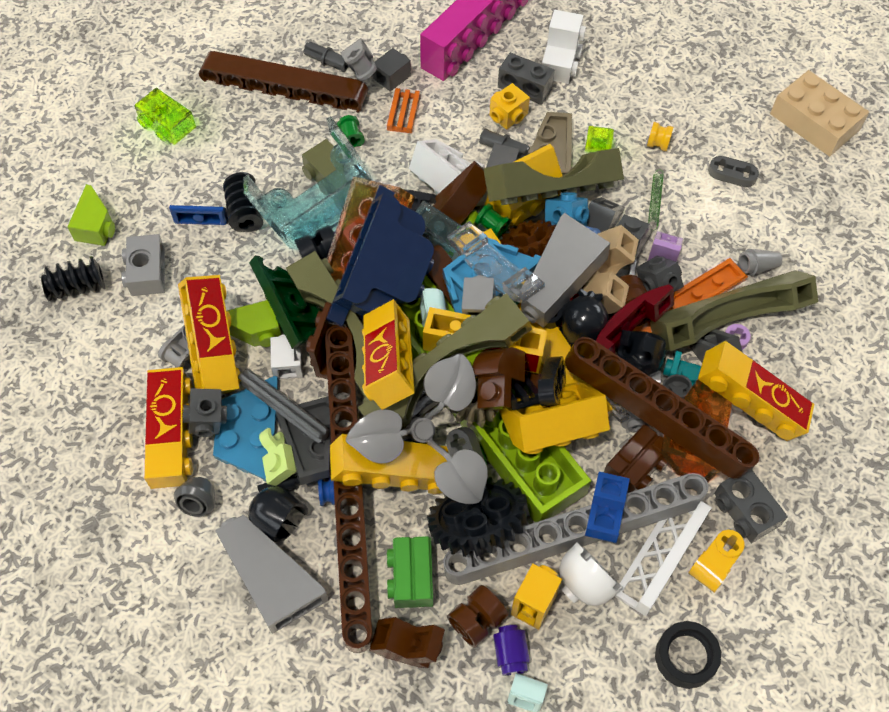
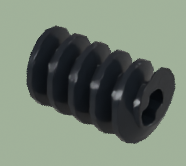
[223,172,263,232]
[41,256,105,301]

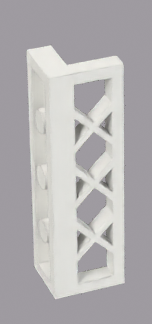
[615,501,712,616]

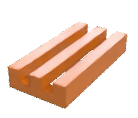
[387,88,420,134]

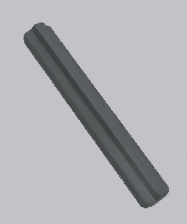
[238,369,329,443]

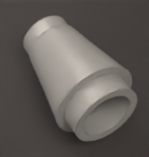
[738,249,782,276]

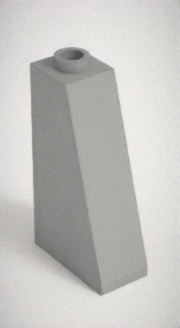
[521,213,610,328]
[215,515,329,634]

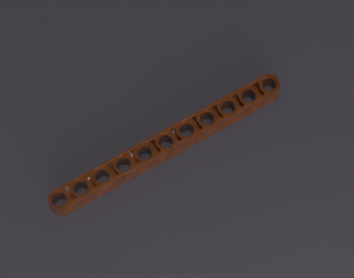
[325,325,373,653]

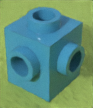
[545,192,589,226]

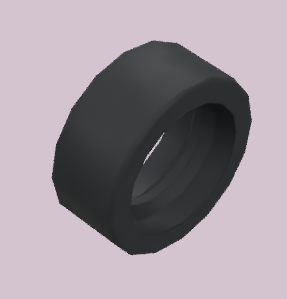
[655,621,722,689]

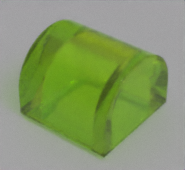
[585,126,614,152]

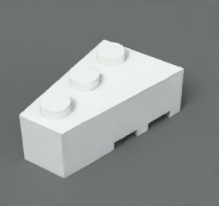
[409,139,488,206]

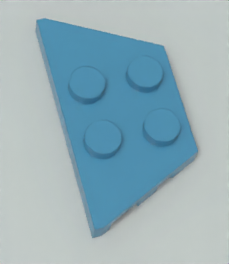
[442,237,541,313]
[213,376,279,482]

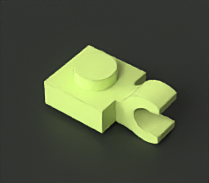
[259,428,297,486]

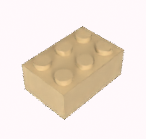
[770,70,869,157]

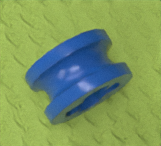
[318,478,335,506]

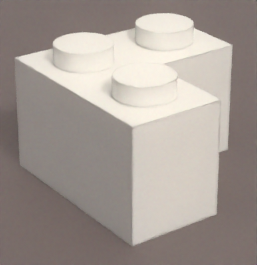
[542,9,586,84]

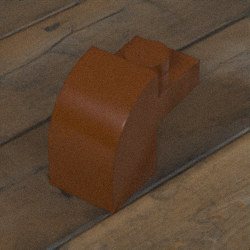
[472,347,525,411]
[369,617,445,668]

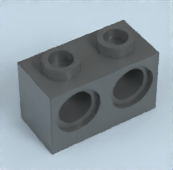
[498,52,555,105]
[714,469,788,544]

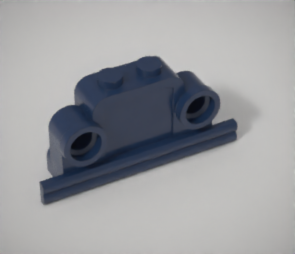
[326,185,434,326]

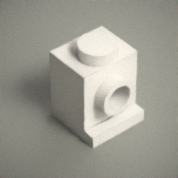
[270,334,303,379]

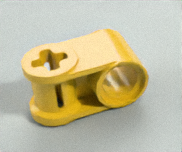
[688,529,744,593]

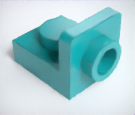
[663,350,703,395]

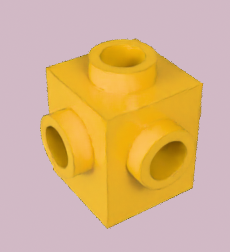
[489,83,530,130]

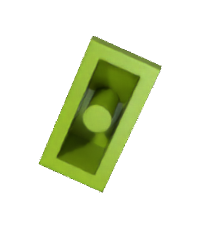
[67,184,115,246]
[227,300,281,347]

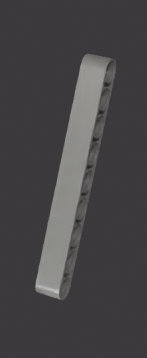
[443,473,709,585]

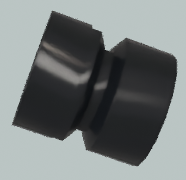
[294,225,344,263]

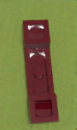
[596,284,674,354]

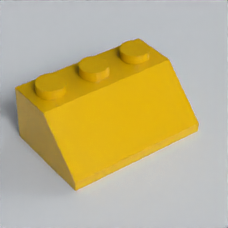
[484,144,563,229]
[499,382,610,454]

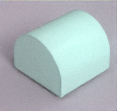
[420,288,446,327]
[507,673,548,712]

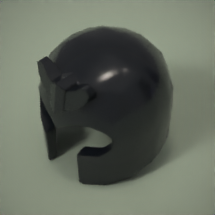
[561,289,608,346]
[616,330,666,376]
[248,486,308,542]

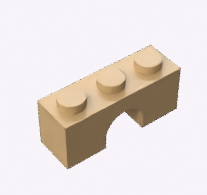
[583,225,639,314]

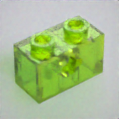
[134,88,196,145]

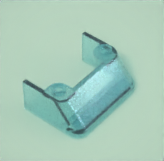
[243,116,377,249]

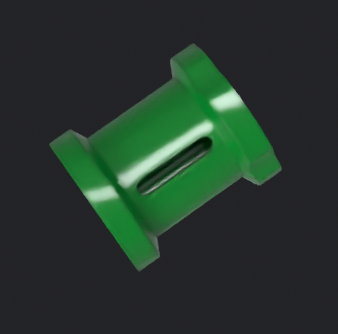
[337,115,365,149]
[475,203,512,239]

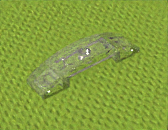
[447,221,545,303]

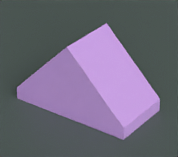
[648,231,683,262]

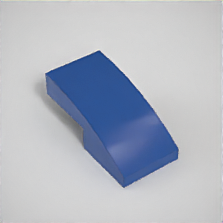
[585,472,630,543]

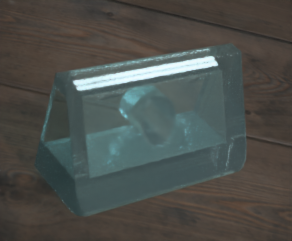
[415,200,469,258]

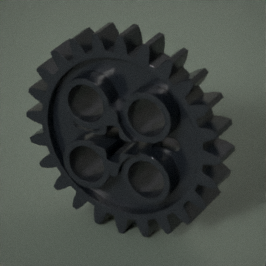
[427,477,530,557]

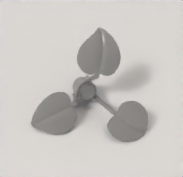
[346,354,487,504]

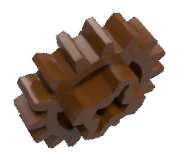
[499,219,556,257]

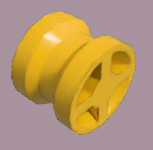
[647,122,674,152]

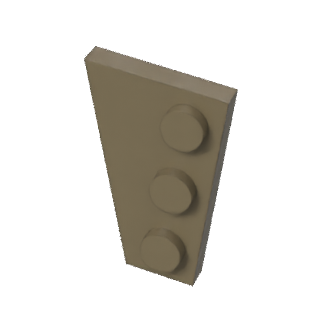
[527,112,572,175]

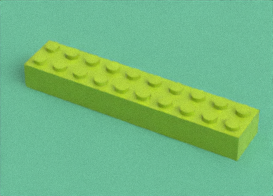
[400,275,592,523]

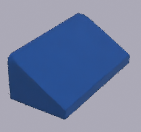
[169,205,228,225]

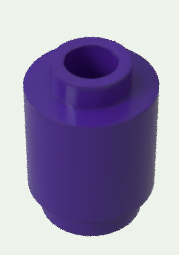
[493,625,530,676]

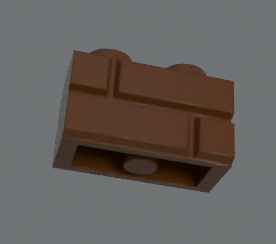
[604,425,672,493]

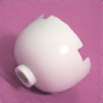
[559,542,622,606]

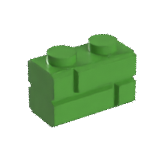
[387,536,433,608]

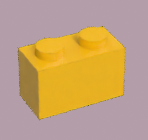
[510,563,562,630]

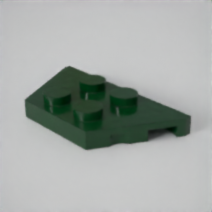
[249,255,321,349]

